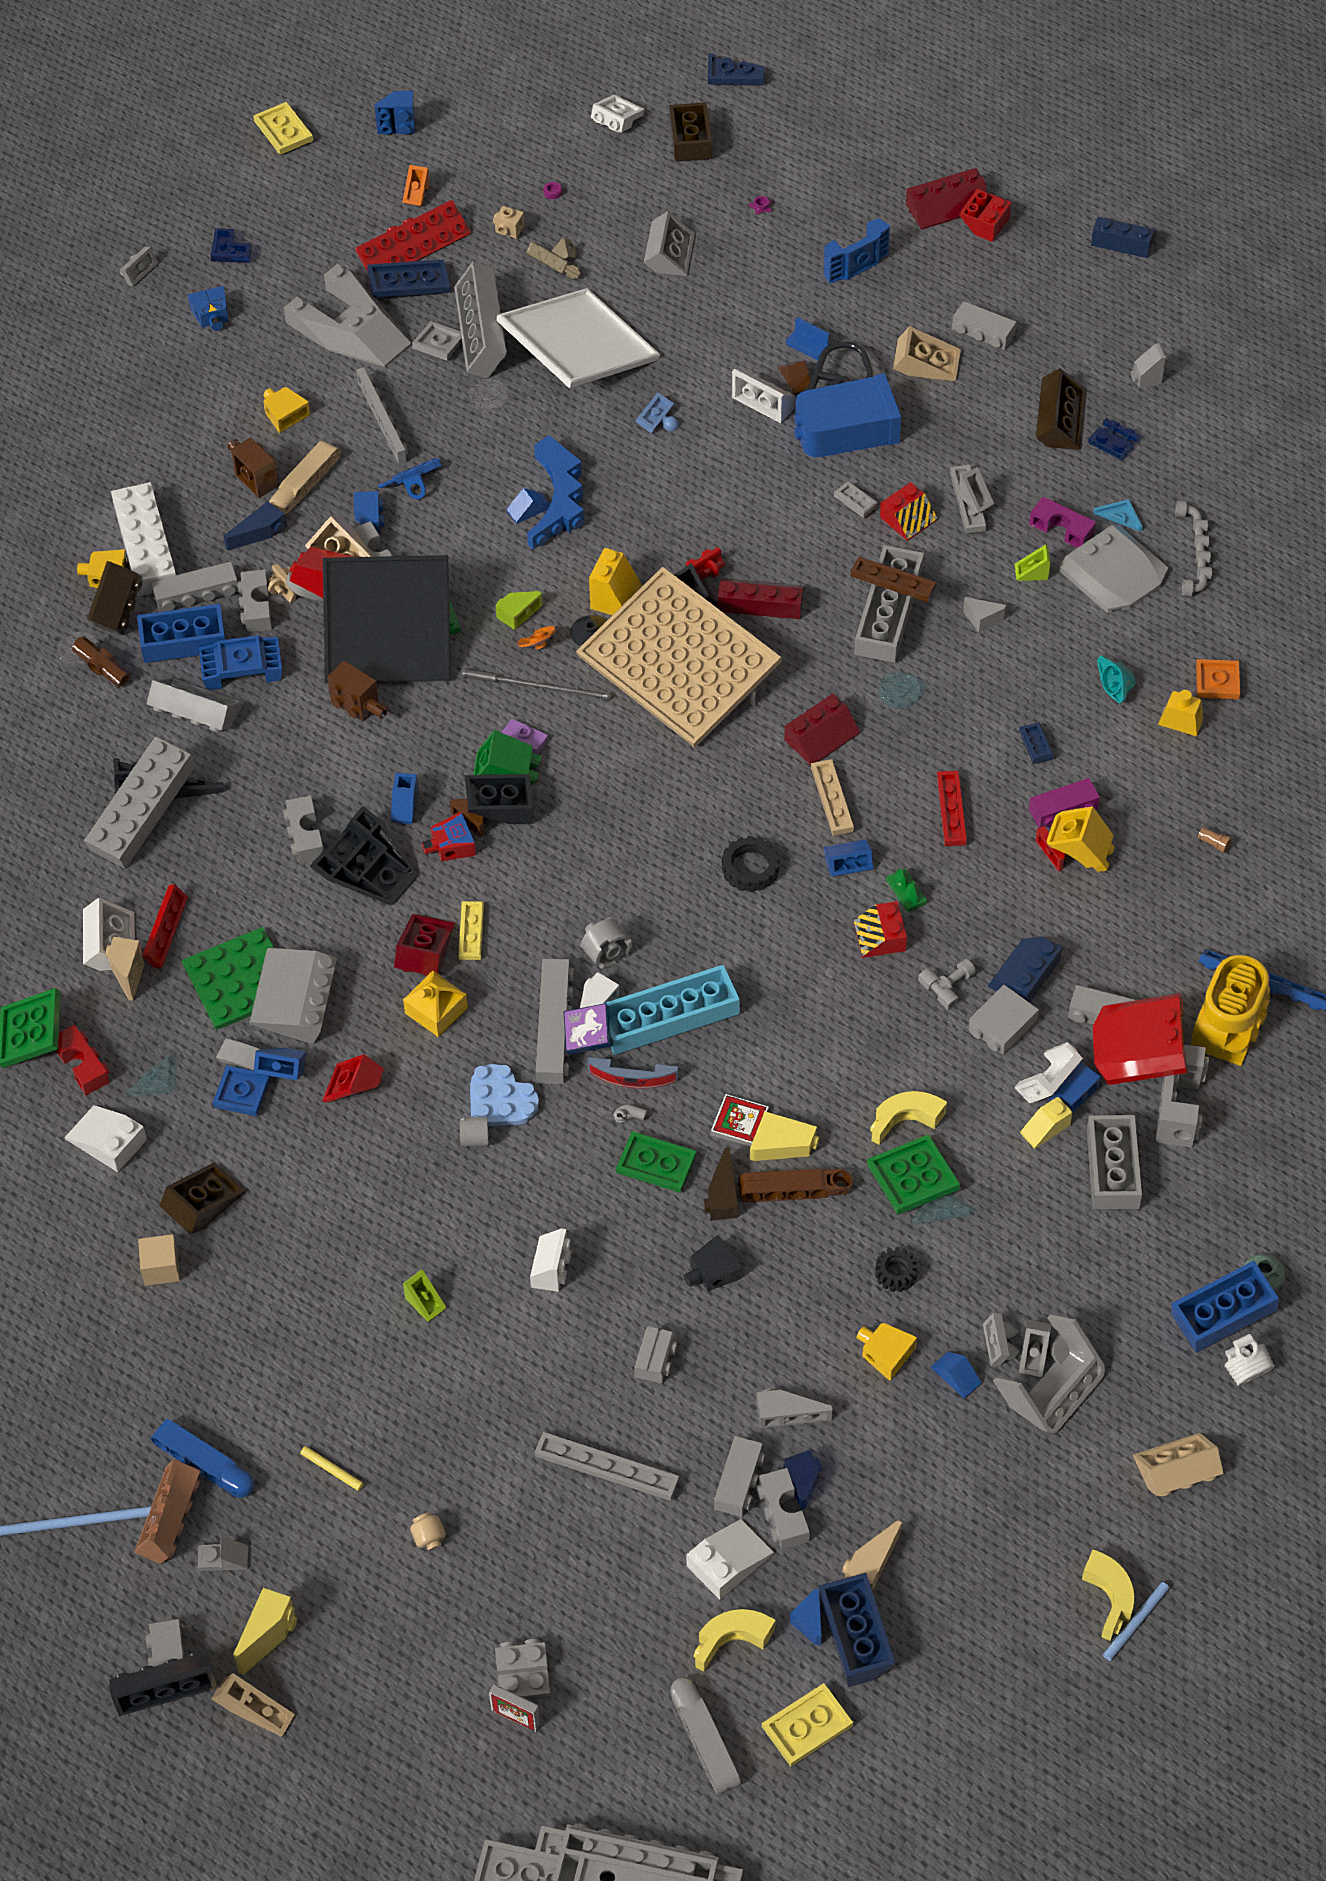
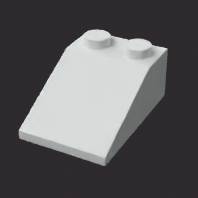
[65,1105,147,1172]
[686,1519,774,1600]

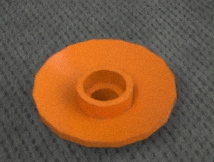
[517,626,556,649]

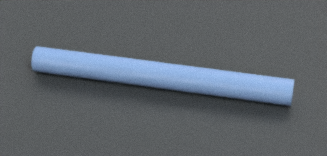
[1103,1582,1169,1661]

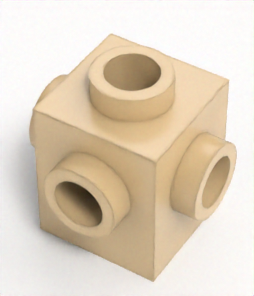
[493,206,524,239]

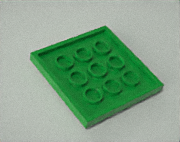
[181,927,274,1031]

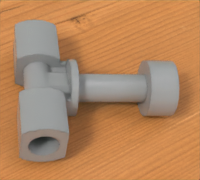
[918,959,976,1010]

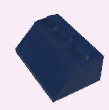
[1091,217,1157,258]
[988,937,1062,1003]

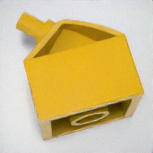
[403,971,468,1037]

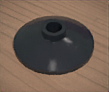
[570,615,607,646]

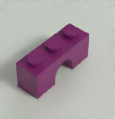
[1029,497,1096,548]

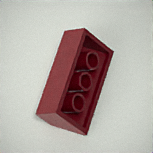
[906,168,988,230]
[718,578,804,620]

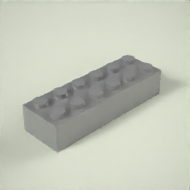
[454,261,507,378]
[854,545,924,663]
[84,736,196,869]

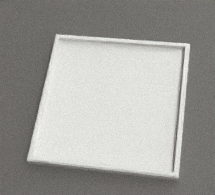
[496,288,660,388]

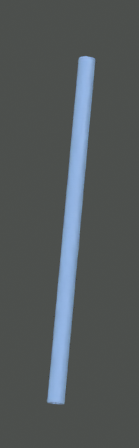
[0,1506,151,1536]

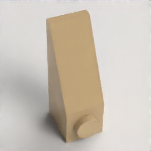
[842,1520,902,1592]
[212,1673,295,1736]

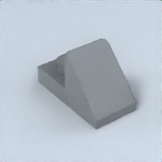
[197,1537,248,1571]

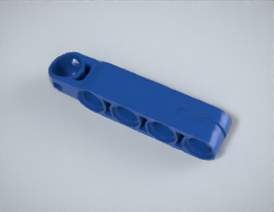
[150,1419,255,1498]

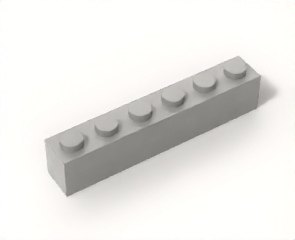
[536,959,574,1084]

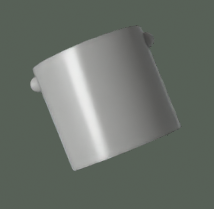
[460,1116,488,1147]

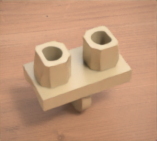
[267,564,297,603]

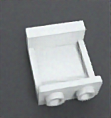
[1014,1042,1083,1103]

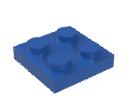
[212,1065,270,1116]

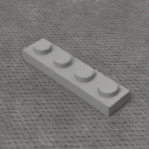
[950,465,986,534]

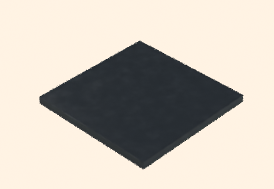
[323,555,451,684]

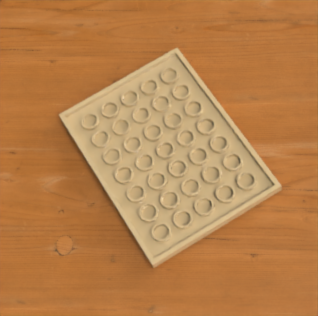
[576,567,782,748]

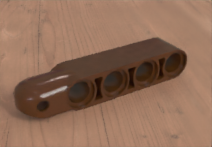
[738,1169,853,1202]

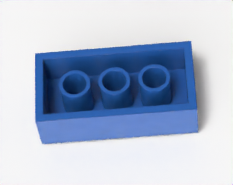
[137,604,226,663]
[1171,1261,1279,1353]

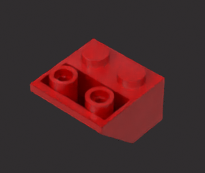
[959,189,1011,242]

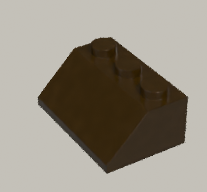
[87,561,143,635]

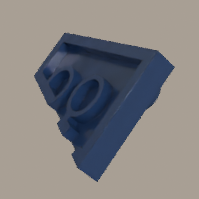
[708,53,764,85]

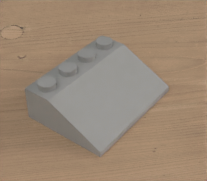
[249,948,337,1044]

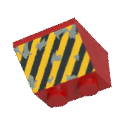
[880,482,938,541]
[854,901,907,958]

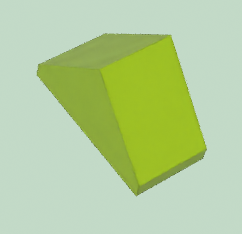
[1015,544,1050,581]
[403,1270,446,1322]

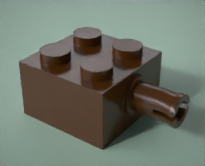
[227,437,278,498]
[327,661,389,721]

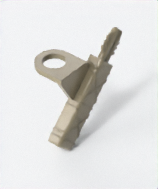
[526,238,581,279]

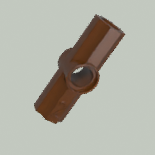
[72,636,130,688]

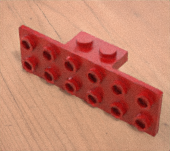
[355,200,471,271]

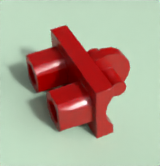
[686,547,725,579]

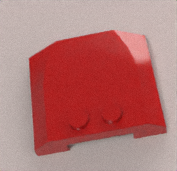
[1093,993,1187,1085]

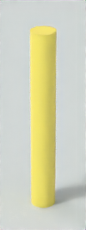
[301,1446,364,1491]

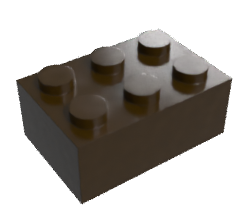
[669,102,712,161]

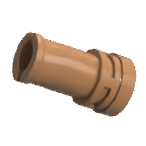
[1198,827,1232,853]

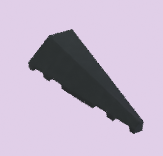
[113,758,224,799]

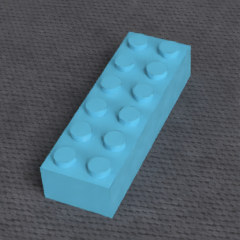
[606,965,740,1055]

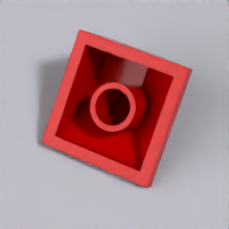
[322,1054,384,1103]

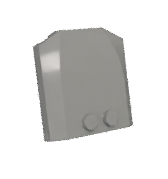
[1058,525,1168,613]

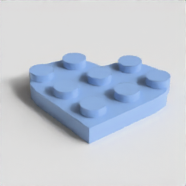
[470,1064,539,1126]

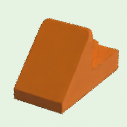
[402,165,429,207]

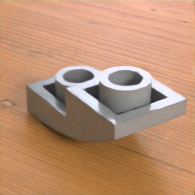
[216,1039,261,1071]

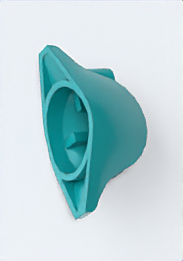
[1097,655,1136,704]

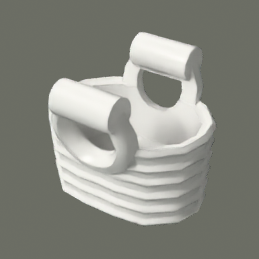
[1224,1334,1275,1386]

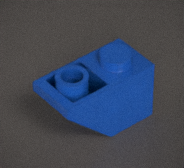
[354,491,384,535]
[391,773,419,824]

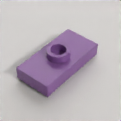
[502,719,548,754]

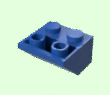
[375,91,416,135]

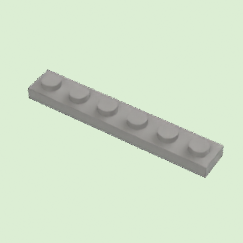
[356,367,408,465]
[535,1432,679,1501]

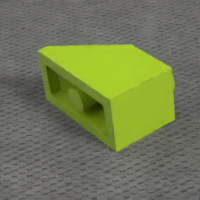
[495,591,543,630]

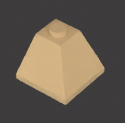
[106,937,145,1001]

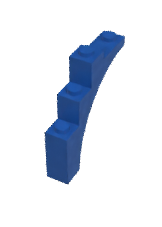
[527,435,584,550]

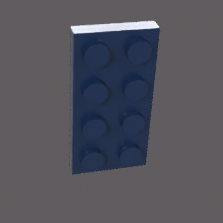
[367,260,450,297]

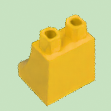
[1047,806,1115,872]

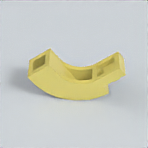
[870,1091,947,1145]
[1082,1550,1134,1641]
[693,1609,776,1672]

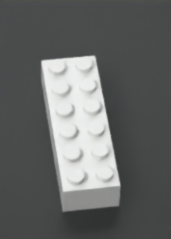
[111,482,176,597]

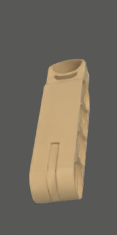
[269,440,341,514]

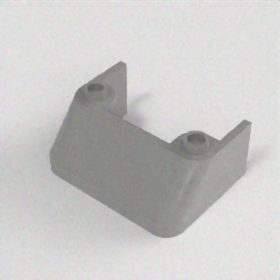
[993,1315,1105,1433]

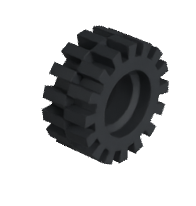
[875,1247,918,1292]

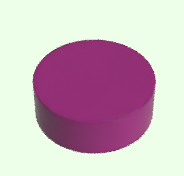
[543,182,562,199]

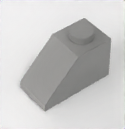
[1131,343,1166,389]
[1019,1320,1051,1377]

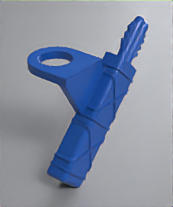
[378,458,442,499]

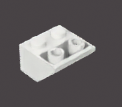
[530,1229,571,1292]

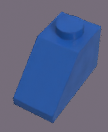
[253,1048,306,1080]

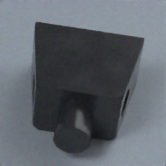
[683,1234,743,1291]

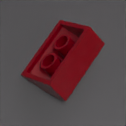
[784,693,860,765]

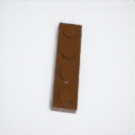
[850,557,936,602]

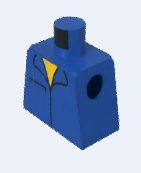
[188,286,228,331]

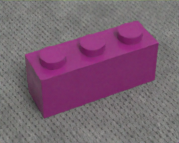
[1029,778,1100,828]

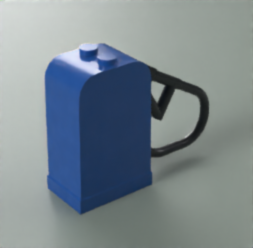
[794,341,901,457]

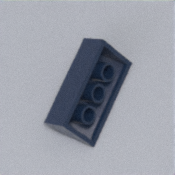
[819,1573,895,1687]

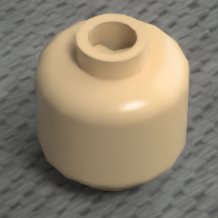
[410,1512,446,1551]

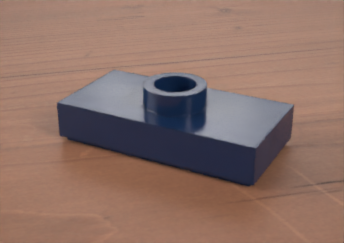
[1019,722,1054,764]

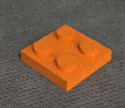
[1196,659,1240,699]

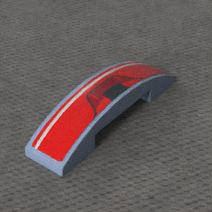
[588,1057,678,1089]

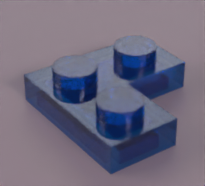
[210,228,252,263]

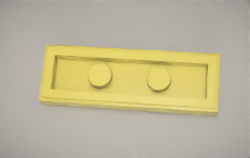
[459,901,484,960]

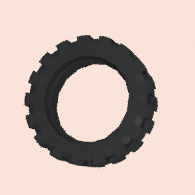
[722,836,780,892]

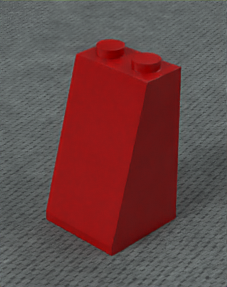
[289,547,353,598]

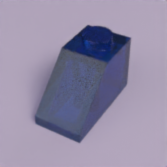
[783,1450,822,1510]

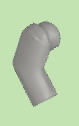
[613,1104,648,1123]

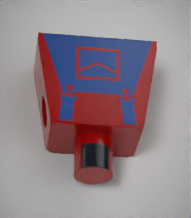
[422,813,476,861]

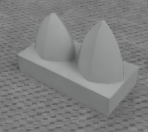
[120,247,158,286]
[983,1313,1020,1366]

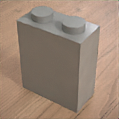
[968,985,1039,1055]

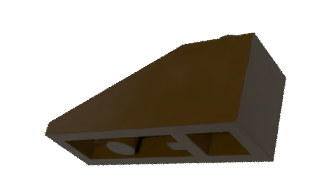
[704,1147,738,1221]

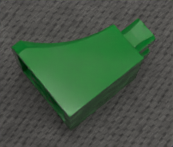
[473,729,541,785]

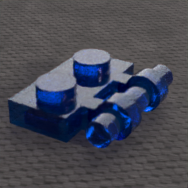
[1088,418,1141,461]

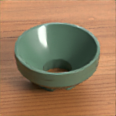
[1244,1254,1285,1292]

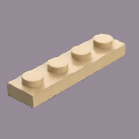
[811,759,854,836]

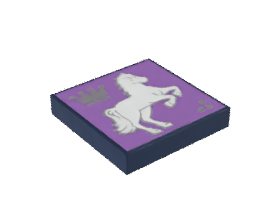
[563,1003,611,1055]

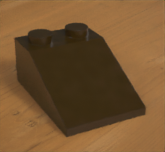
[159,1162,246,1235]

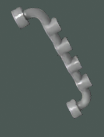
[1175,500,1212,596]

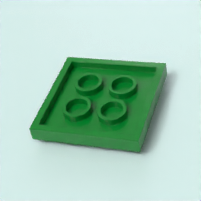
[0,988,61,1068]
[867,1134,960,1215]

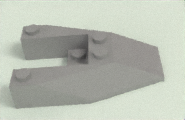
[284,264,411,367]

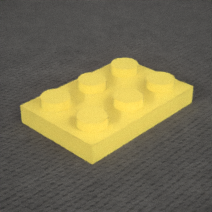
[253,102,313,155]
[762,1683,853,1767]

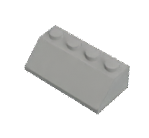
[147,677,245,732]

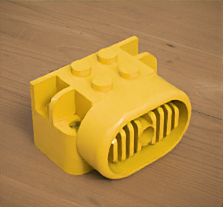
[1190,955,1271,1066]

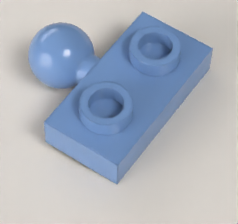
[635,392,679,433]

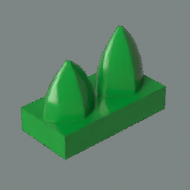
[886,868,927,912]

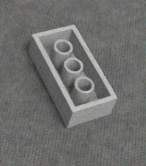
[1086,1115,1142,1209]

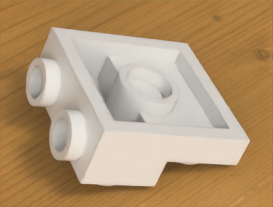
[591,94,645,133]

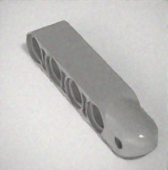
[671,1678,741,1795]

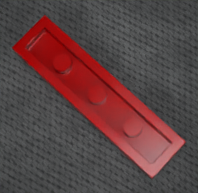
[937,771,967,846]
[142,884,188,969]

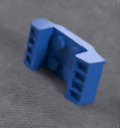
[823,218,891,284]
[199,635,282,690]

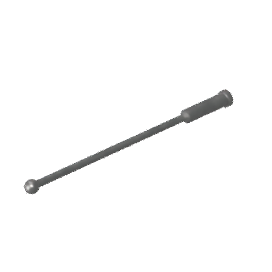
[462,668,612,701]

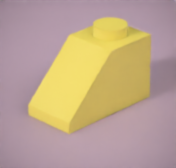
[1020,1097,1072,1149]

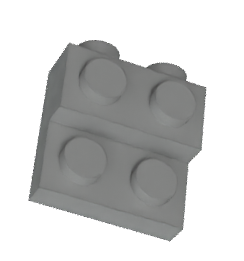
[495,1639,550,1699]

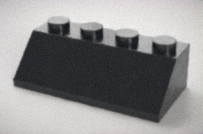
[109,1651,217,1716]

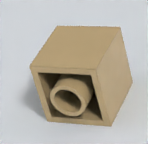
[138,1234,180,1286]

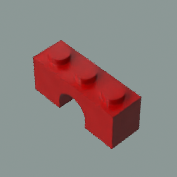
[55,1025,110,1096]

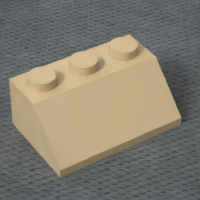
[1133,1433,1223,1496]

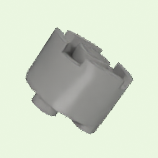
[580,917,633,969]

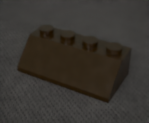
[1036,368,1086,450]

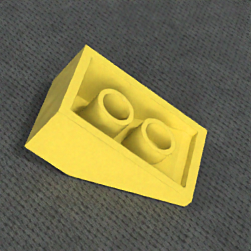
[233,1588,297,1675]

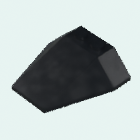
[310,806,418,905]

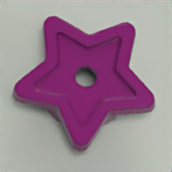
[749,196,773,215]

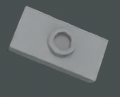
[834,481,878,518]

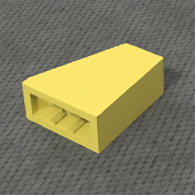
[750,1112,820,1161]

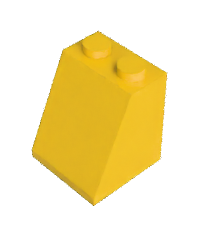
[589,548,642,615]

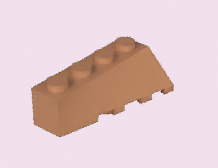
[134,1459,200,1564]

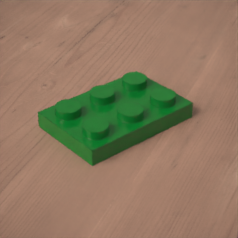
[616,1131,696,1193]

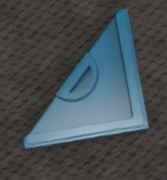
[1093,499,1143,531]

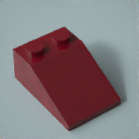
[394,914,455,976]

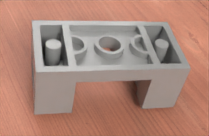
[1155,1045,1209,1148]

